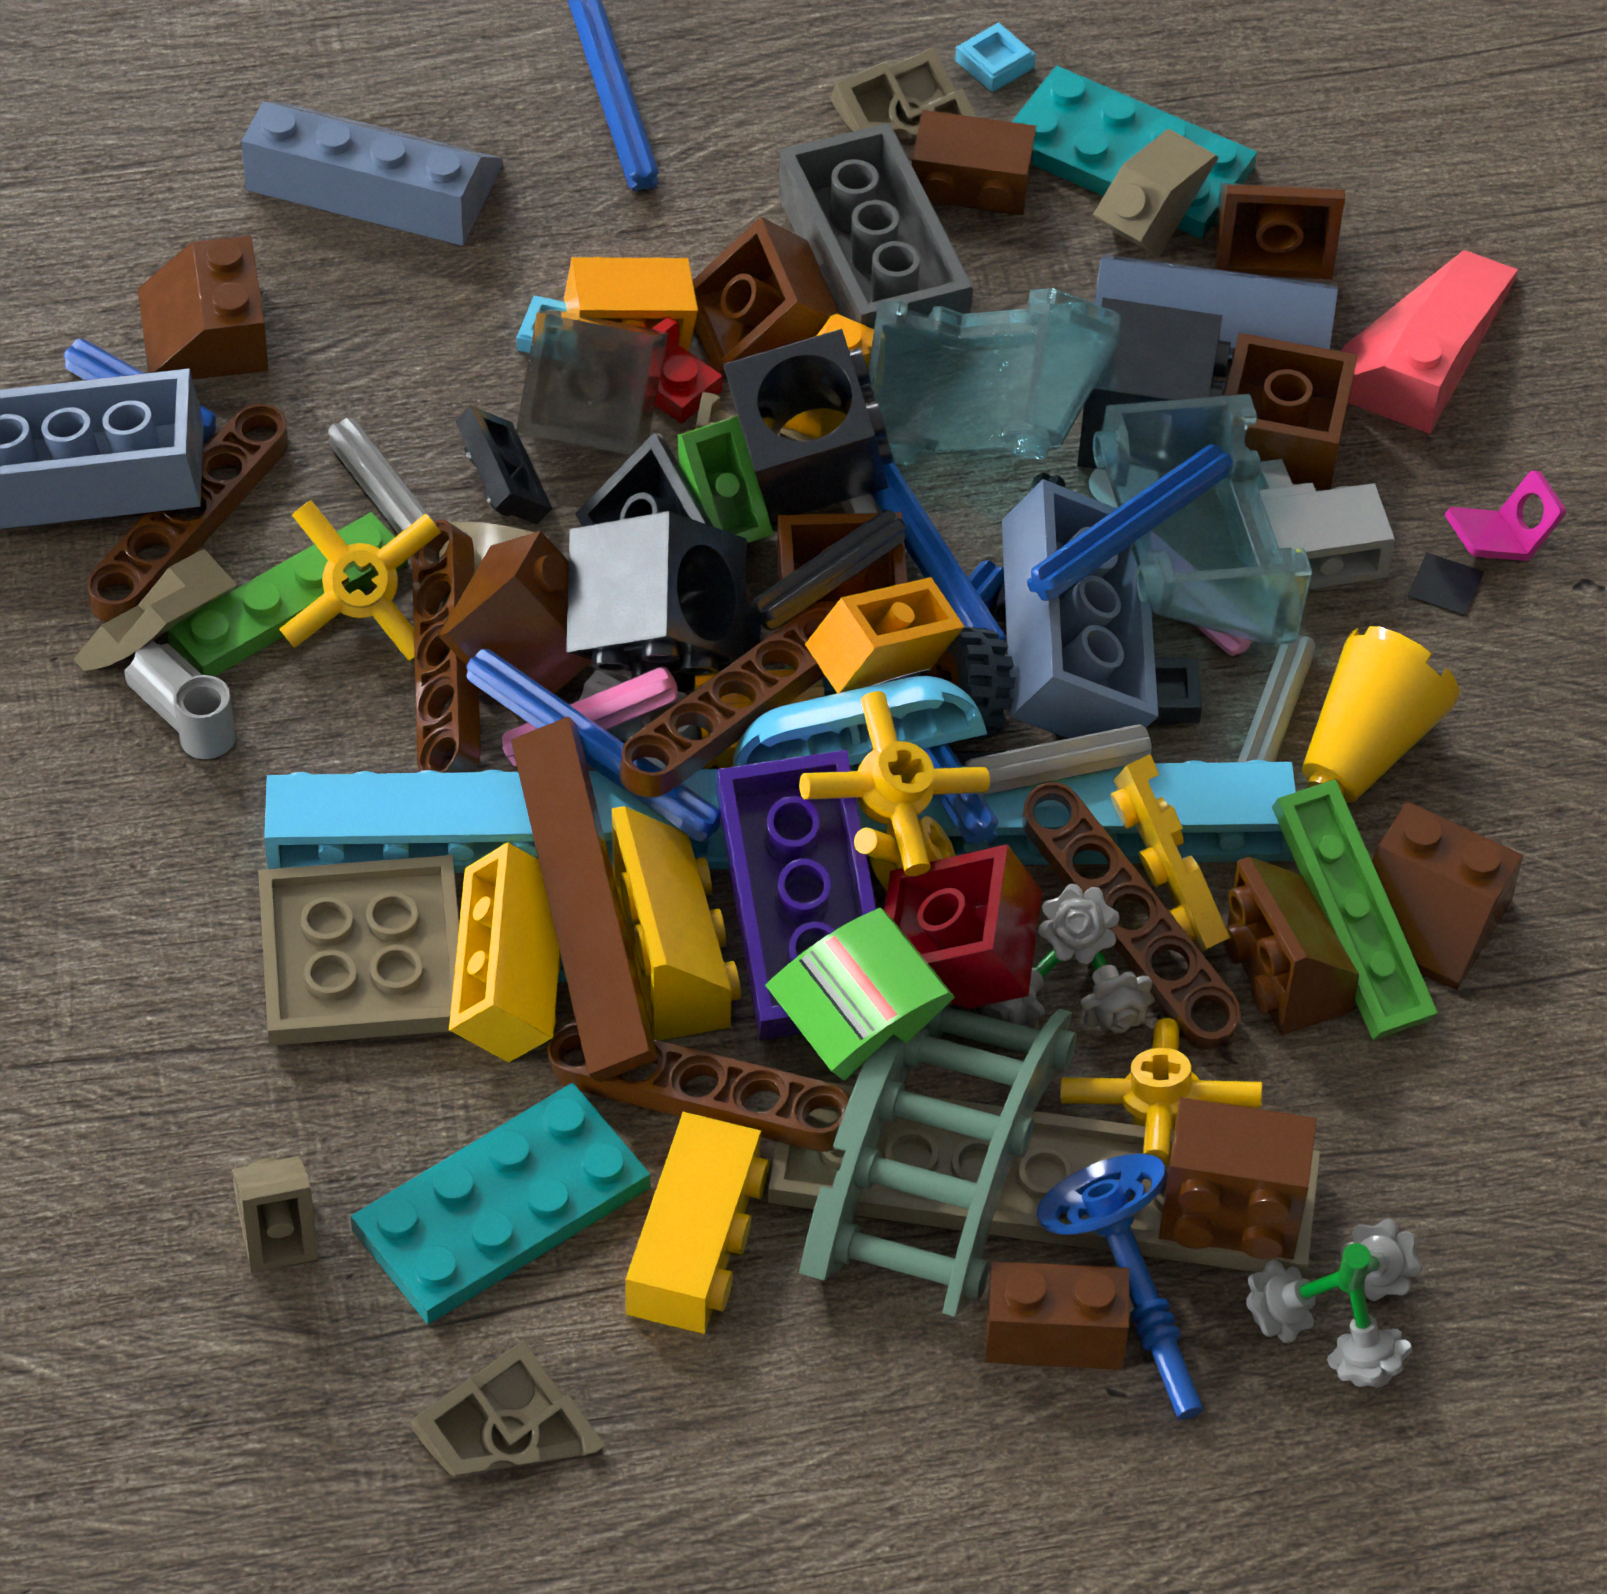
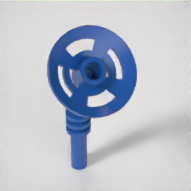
[1037,1154,1203,1420]

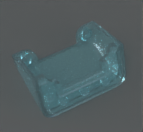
[868,288,1123,465]
[1093,394,1312,646]

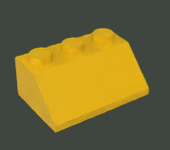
[612,806,741,1040]

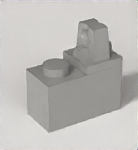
[1248,459,1395,595]

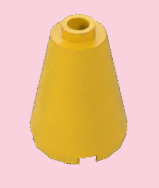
[1302,626,1460,803]

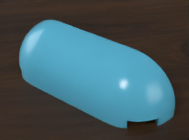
[733,676,987,767]

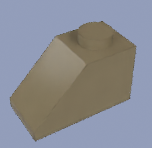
[1093,128,1219,258]
[232,1156,318,1273]

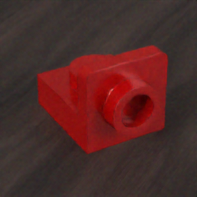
[629,317,722,424]

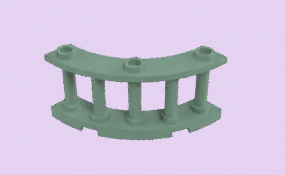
[799,1003,1077,1317]

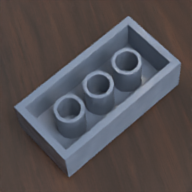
[0,369,204,529]
[1002,479,1158,739]

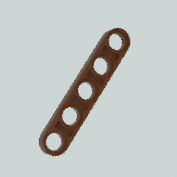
[87,404,288,622]
[412,519,481,773]
[619,607,832,797]
[1022,782,1241,1049]
[547,1022,850,1152]

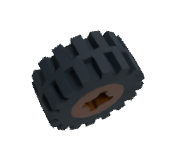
[919,626,1015,740]

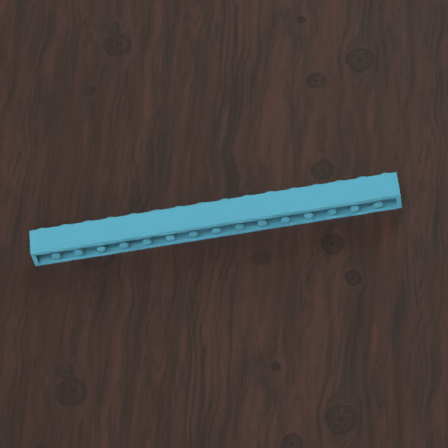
[264,760,1296,873]

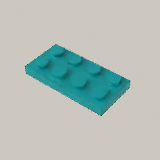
[1012,65,1257,239]
[350,1082,651,1325]

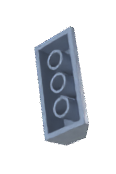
[241,102,503,246]
[1091,254,1338,359]

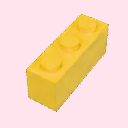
[449,842,561,1063]
[625,1112,770,1334]

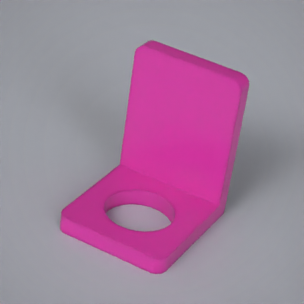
[1445,471,1566,561]

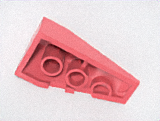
[1341,250,1518,434]

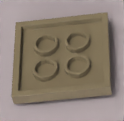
[258,855,459,1046]

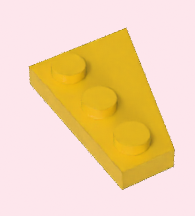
[1110,754,1230,953]

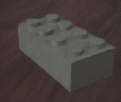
[779,123,973,357]

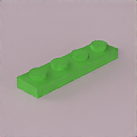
[168,512,408,677]
[1272,779,1438,1041]

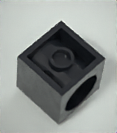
[1077,298,1231,479]
[723,329,894,523]
[567,511,747,679]

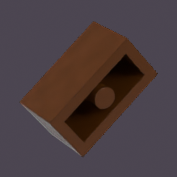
[912,110,1037,215]
[985,1261,1129,1370]

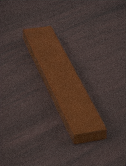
[511,716,658,1083]

